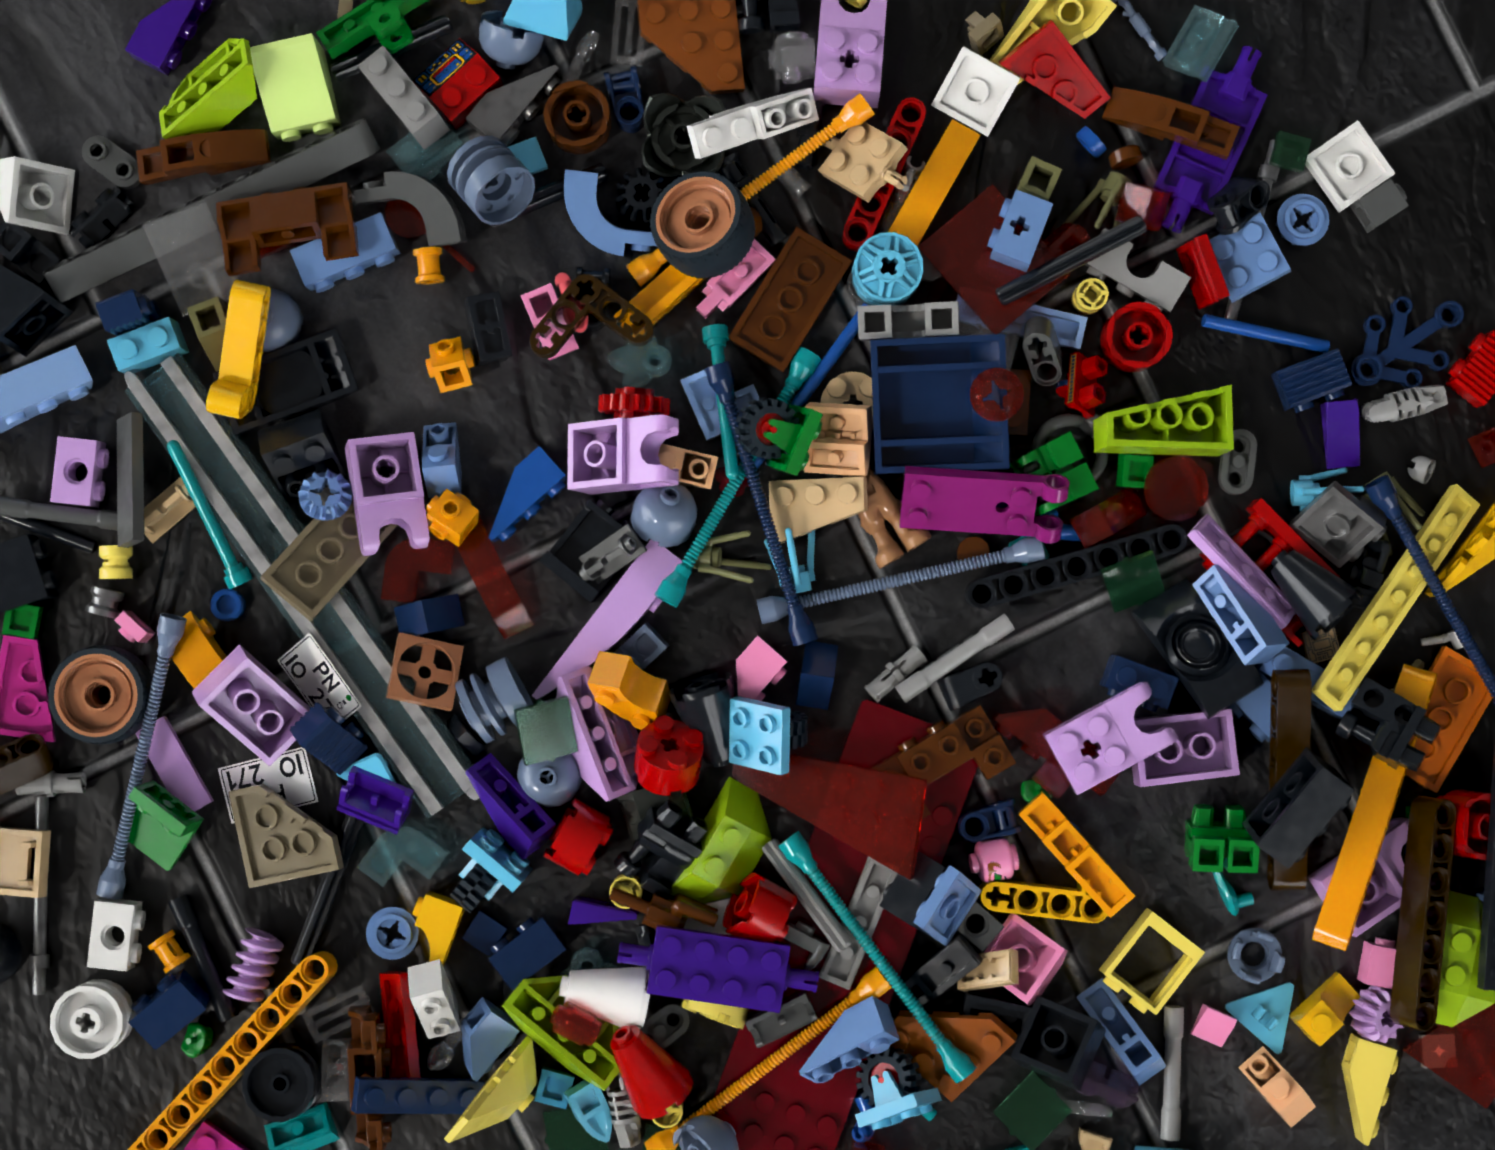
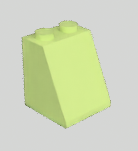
[250,33,341,142]

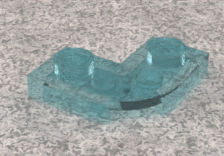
[357,826,450,887]

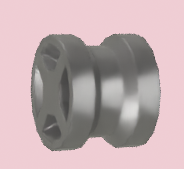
[85,585,125,619]

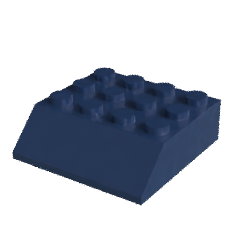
[870,334,1010,474]

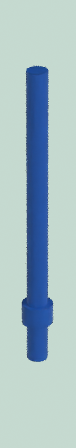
[754,303,868,469]

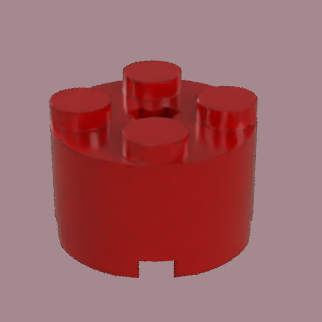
[1100,302,1173,372]
[634,715,704,796]
[1437,790,1491,860]
[543,798,613,876]
[722,873,797,943]

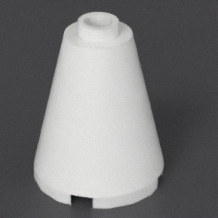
[559,966,650,1029]

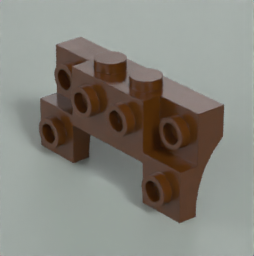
[216,182,359,276]
[865,705,1016,831]
[347,1005,392,1150]

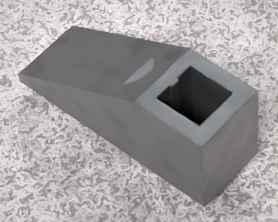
[466,65,562,146]

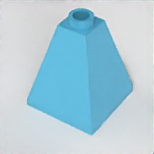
[503,0,583,41]

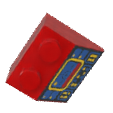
[413,38,503,130]

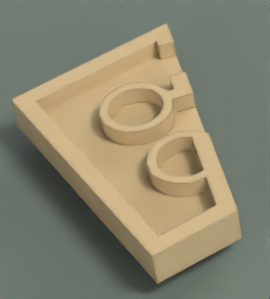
[769,477,868,544]

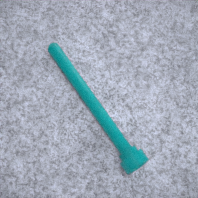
[702,324,739,480]
[167,440,253,589]

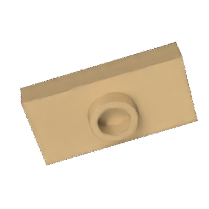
[957,949,1019,992]

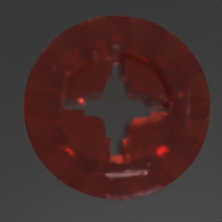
[970,368,1024,422]

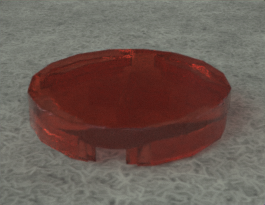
[1144,456,1209,521]

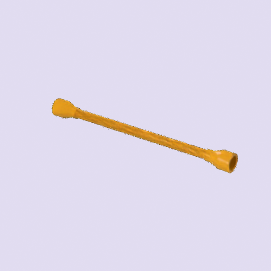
[626,93,875,287]
[644,967,892,1150]

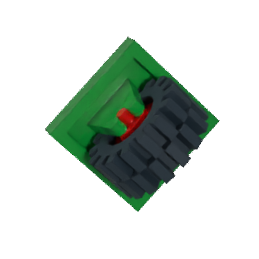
[735,397,823,476]

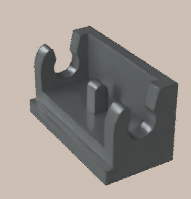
[745,990,819,1048]

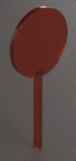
[385,200,475,273]

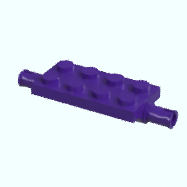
[1152,46,1268,233]
[617,925,819,1013]

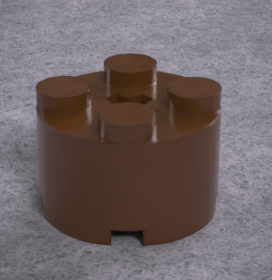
[543,80,612,154]

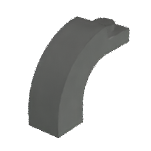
[354,171,467,247]

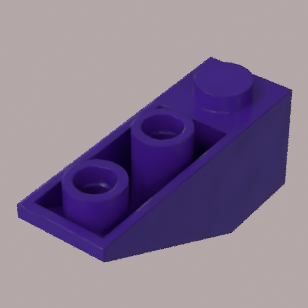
[125,0,212,76]

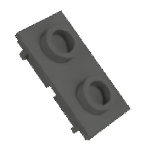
[579,524,647,584]

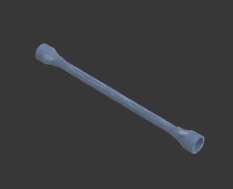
[756,537,1045,624]
[96,613,187,900]

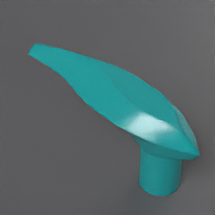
[1212,872,1254,916]

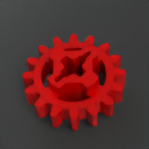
[598,387,670,418]

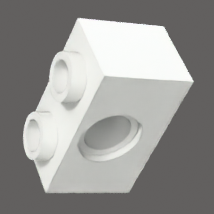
[87,898,146,972]
[407,959,461,1039]

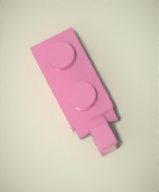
[696,239,776,319]

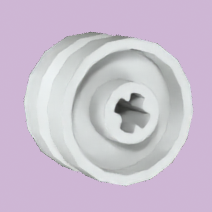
[50,979,133,1059]

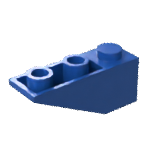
[488,446,567,542]

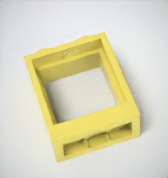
[1099,908,1205,1015]

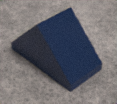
[394,594,465,636]
[795,641,838,710]

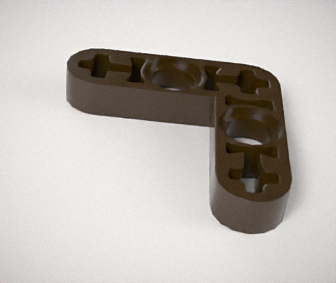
[530,274,654,359]

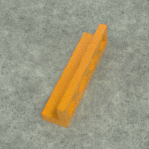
[613,265,707,337]

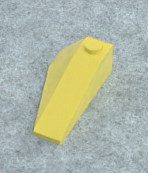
[990,0,1117,86]
[444,1035,538,1143]

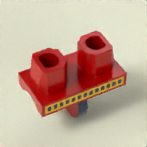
[1056,351,1108,419]

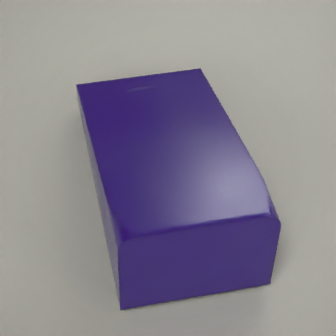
[1320,399,1360,469]
[568,895,639,925]

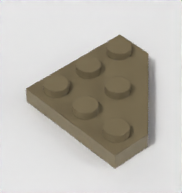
[228,784,344,888]

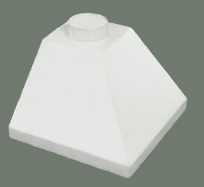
[0,156,75,235]

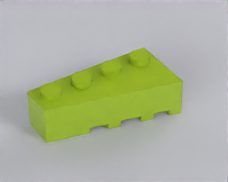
[1093,384,1234,457]

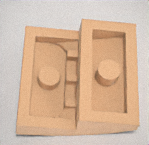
[804,402,872,477]

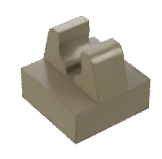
[965,11,1004,56]

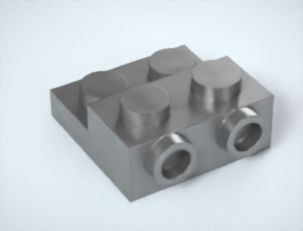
[1289,481,1387,568]

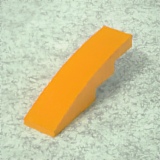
[888,119,981,247]
[1018,791,1135,918]

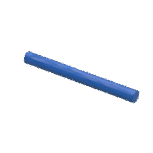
[1201,314,1330,353]

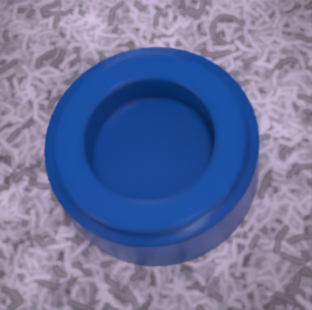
[1076,126,1107,158]
[210,589,246,621]

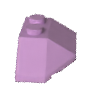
[555,666,639,802]

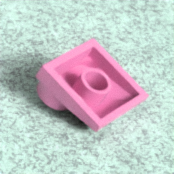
[984,913,1068,1005]

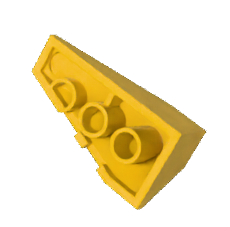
[1425,501,1495,597]

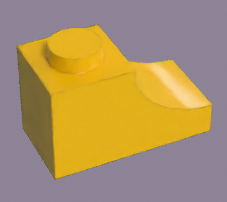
[412,891,465,967]
[1289,971,1360,1047]

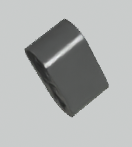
[1023,316,1063,386]

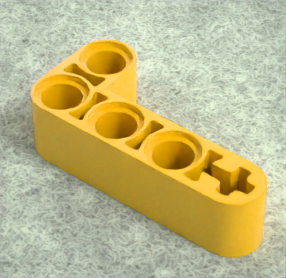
[206,279,271,419]
[978,880,1108,923]

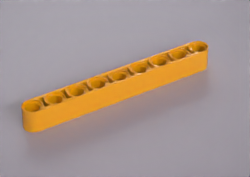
[1312,664,1438,951]
[128,951,338,1150]

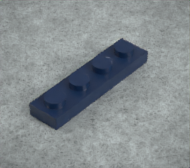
[351,1077,485,1114]

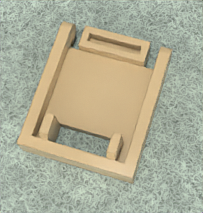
[0,827,51,898]

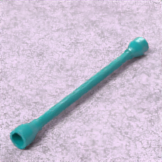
[654,347,821,608]
[778,830,977,1083]

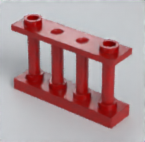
[1199,498,1340,648]

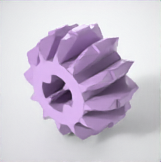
[1349,985,1404,1043]

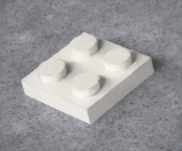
[931,46,1021,137]
[1302,120,1396,213]

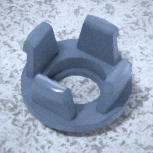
[1227,927,1286,984]

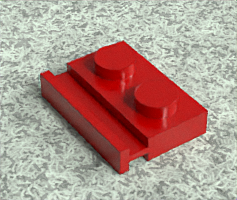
[1176,233,1230,310]

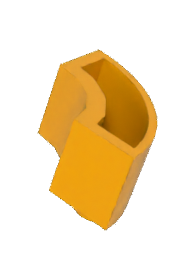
[171,611,227,689]
[587,651,671,730]

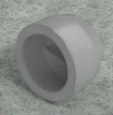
[1407,456,1436,484]

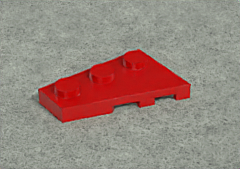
[999,20,1111,119]

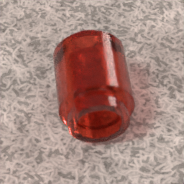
[550,1001,602,1047]

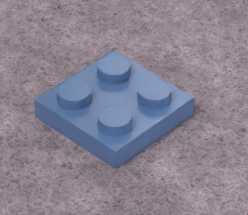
[1209,213,1292,303]
[913,865,982,947]

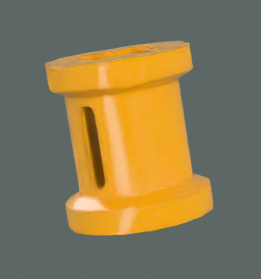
[413,247,445,285]
[147,929,191,973]

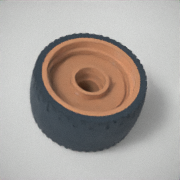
[650,171,755,279]
[48,645,153,745]

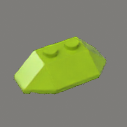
[159,38,257,139]
[670,776,772,903]
[1435,891,1495,1027]
[502,975,620,1091]

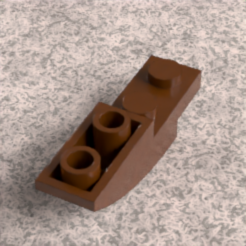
[1102,87,1240,160]
[136,129,271,185]

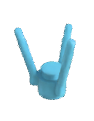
[1290,467,1365,512]
[764,528,815,593]

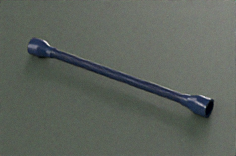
[704,361,818,646]
[1364,475,1495,705]

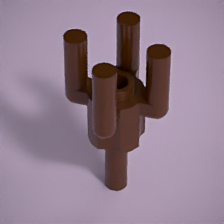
[609,887,719,929]

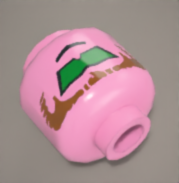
[968,837,1019,883]

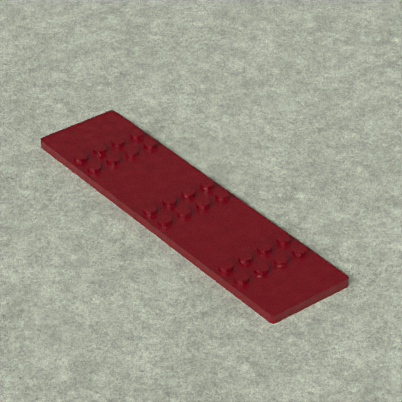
[712,700,978,1150]

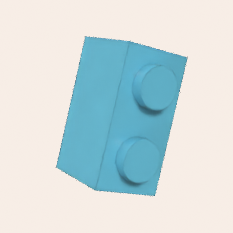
[107,317,189,374]

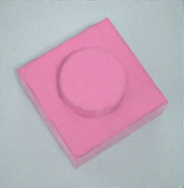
[114,611,155,643]

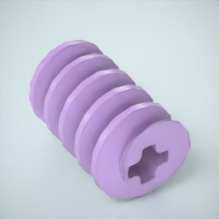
[222,927,284,1002]

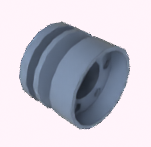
[447,136,535,225]
[455,657,538,744]

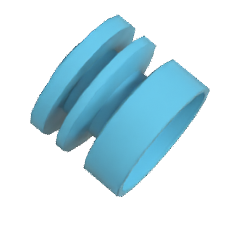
[851,232,924,305]

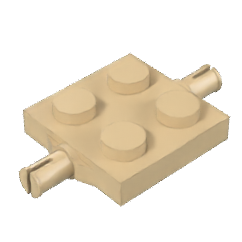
[818,122,908,203]

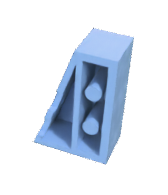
[0,345,93,434]

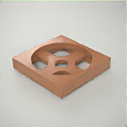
[386,632,464,711]

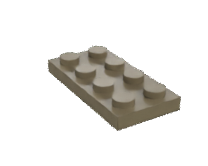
[260,481,398,622]

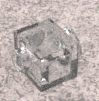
[768,32,815,84]

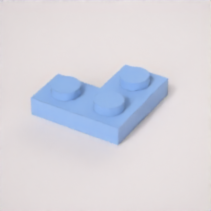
[680,370,759,441]

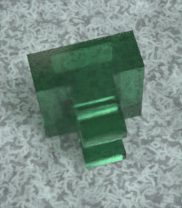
[1269,131,1311,173]

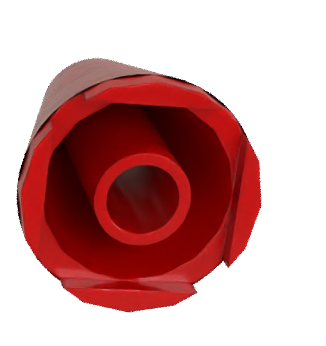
[610,1026,693,1120]

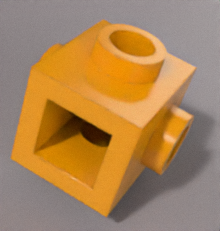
[425,336,475,393]
[425,489,479,547]

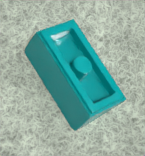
[264,1102,339,1150]

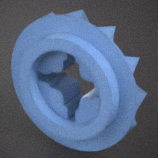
[1276,194,1329,247]
[298,470,352,521]
[366,906,420,960]

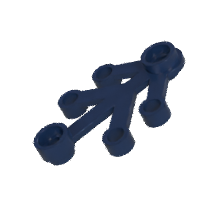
[1350,296,1464,389]

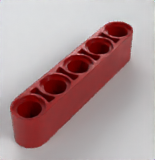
[842,97,926,252]

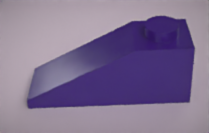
[465,753,556,860]

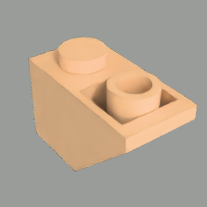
[658,444,719,489]
[1238,1046,1316,1128]

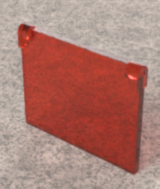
[918,184,1071,334]

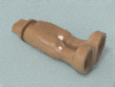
[842,463,932,569]

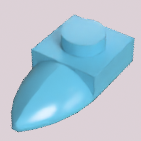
[563,1080,612,1143]

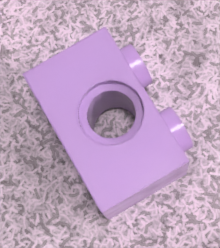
[50,436,109,508]

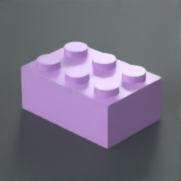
[192,644,310,766]
[1132,708,1240,787]

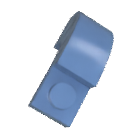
[564,169,657,256]

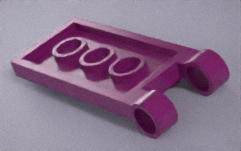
[899,466,1070,544]

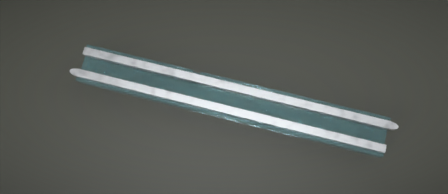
[124,353,479,819]

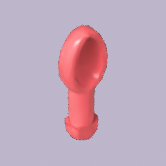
[554,272,589,333]

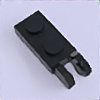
[896,934,983,1006]

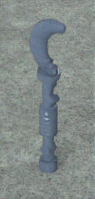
[1112,0,1169,62]

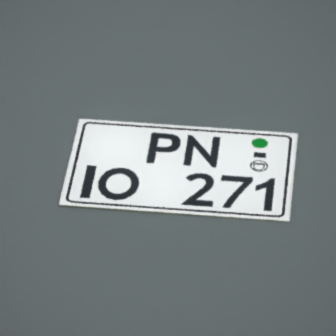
[277,632,362,719]
[218,747,319,824]

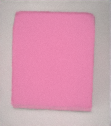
[1190,1004,1237,1047]

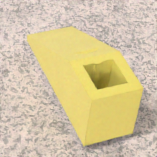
[1341,1033,1399,1146]

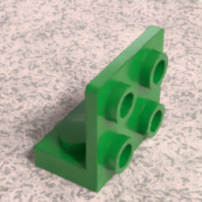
[128,780,204,871]

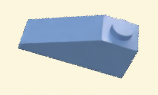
[1192,565,1289,665]
[1076,978,1166,1085]

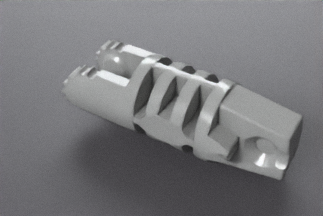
[1359,384,1448,423]
[606,1072,641,1148]

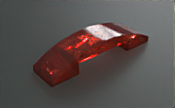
[457,514,534,640]

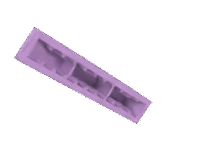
[532,540,683,700]

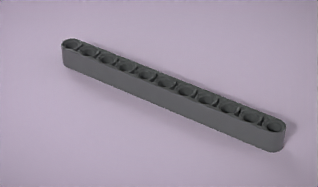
[42,118,380,302]

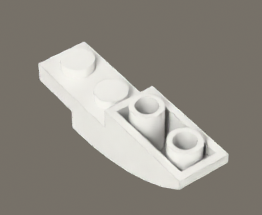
[687,88,819,159]

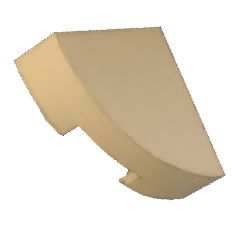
[1078,1127,1113,1150]

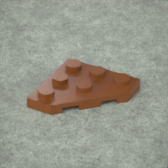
[637,0,745,94]
[890,1010,1018,1102]

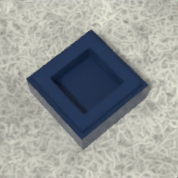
[462,910,508,956]

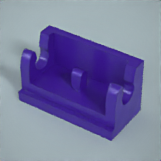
[337,765,414,835]

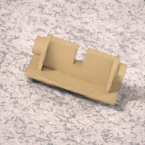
[144,477,196,544]

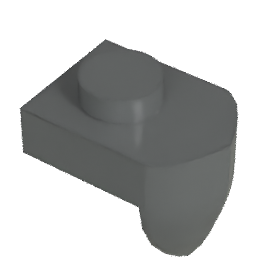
[784,920,830,971]

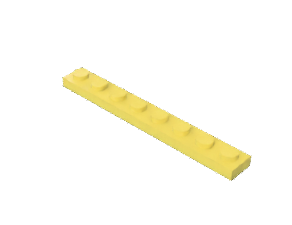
[1312,484,1480,712]

